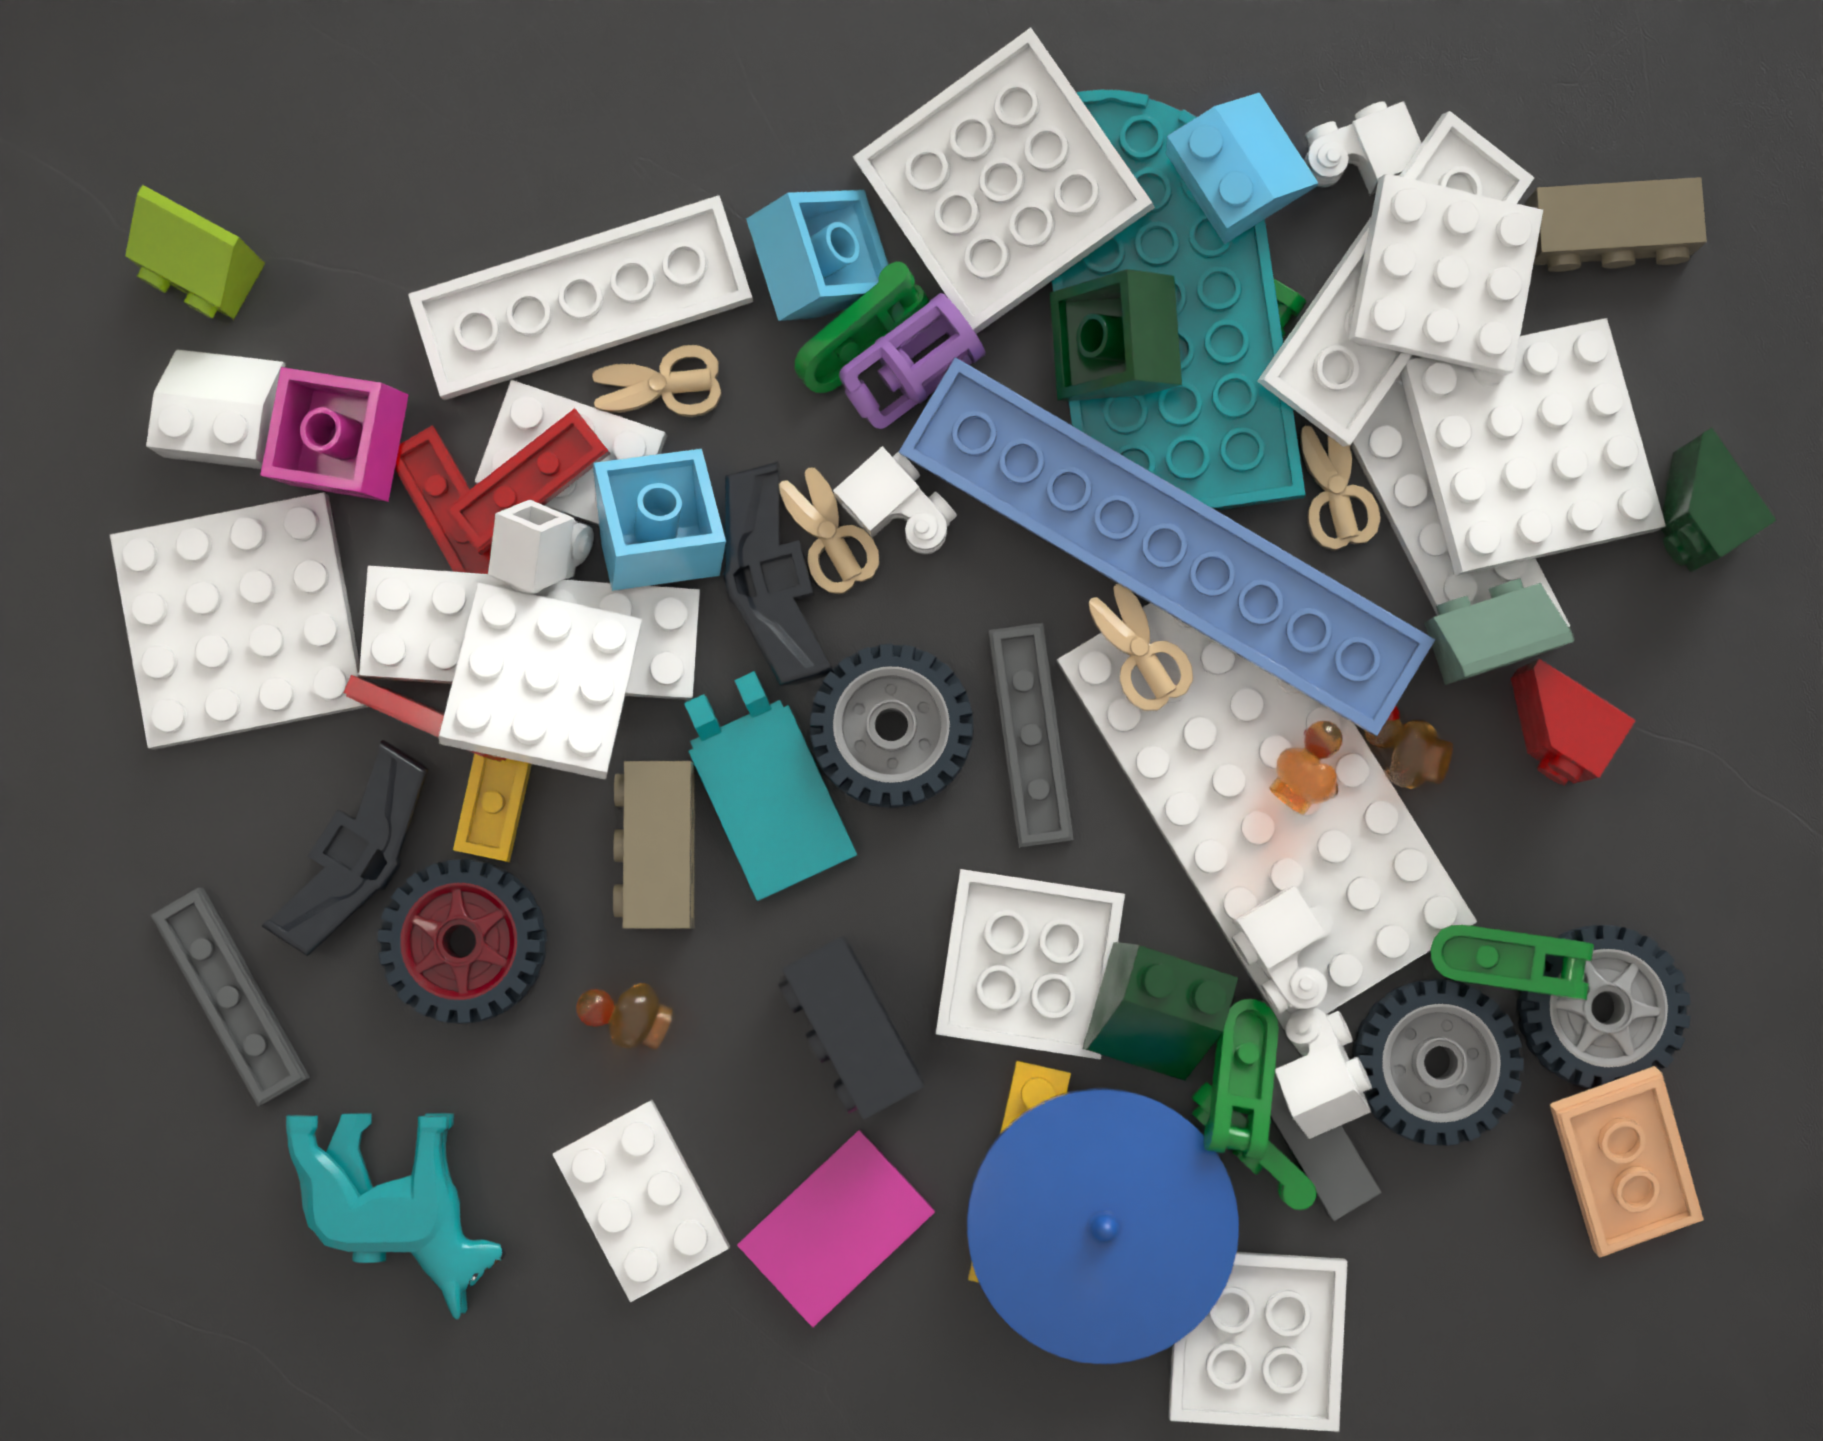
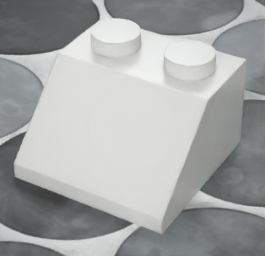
[146,349,286,469]

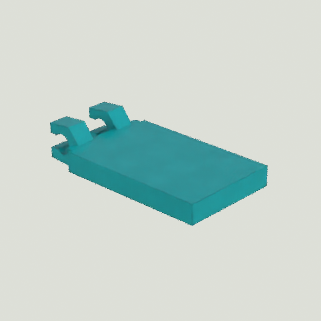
[684,671,857,901]

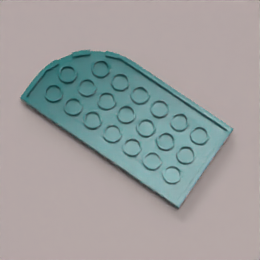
[1052,90,1305,510]

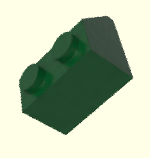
[1050,269,1182,401]
[1661,427,1776,572]
[1082,942,1238,1081]

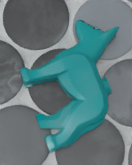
[286,1113,506,1319]

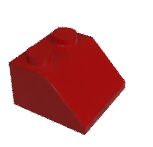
[1511,659,1636,785]

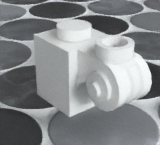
[1304,101,1422,195]
[833,446,957,554]
[488,500,594,594]
[1231,886,1327,1014]
[1275,1008,1372,1139]

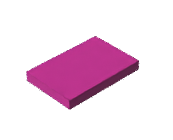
[737,1129,935,1328]

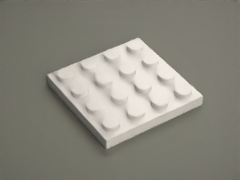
[853,28,1155,334]
[1400,318,1666,576]
[110,492,368,750]

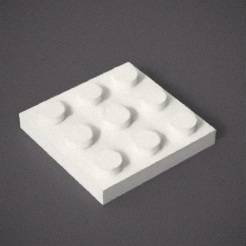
[1348,173,1543,375]
[439,583,642,780]
[936,869,1125,1059]
[1168,1252,1347,1432]

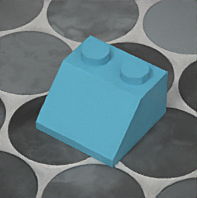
[1166,93,1318,244]
[746,190,888,321]
[593,449,726,591]

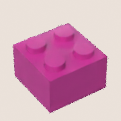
[260,367,409,502]

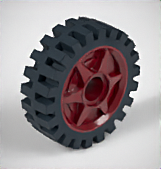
[377,859,547,1024]

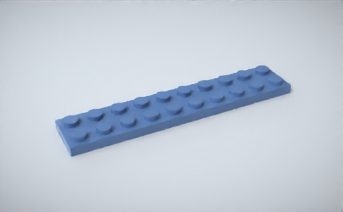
[899,357,1435,736]

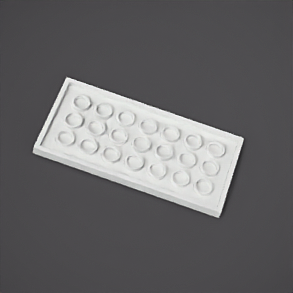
[1056,603,1477,1032]

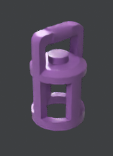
[839,293,986,429]

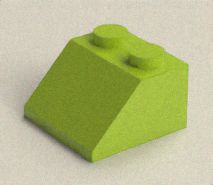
[125,185,265,319]

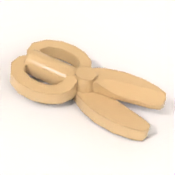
[592,345,722,417]
[1300,426,1381,551]
[779,467,879,594]
[1088,583,1193,711]

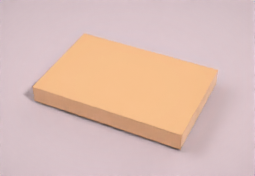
[1549,1066,1704,1258]

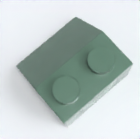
[1424,578,1575,685]

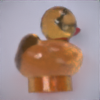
[1364,706,1453,789]
[1269,720,1343,815]
[576,983,673,1050]

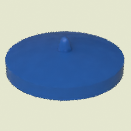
[967,1088,1239,1364]

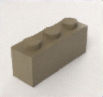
[1526,177,1707,272]
[613,761,695,929]

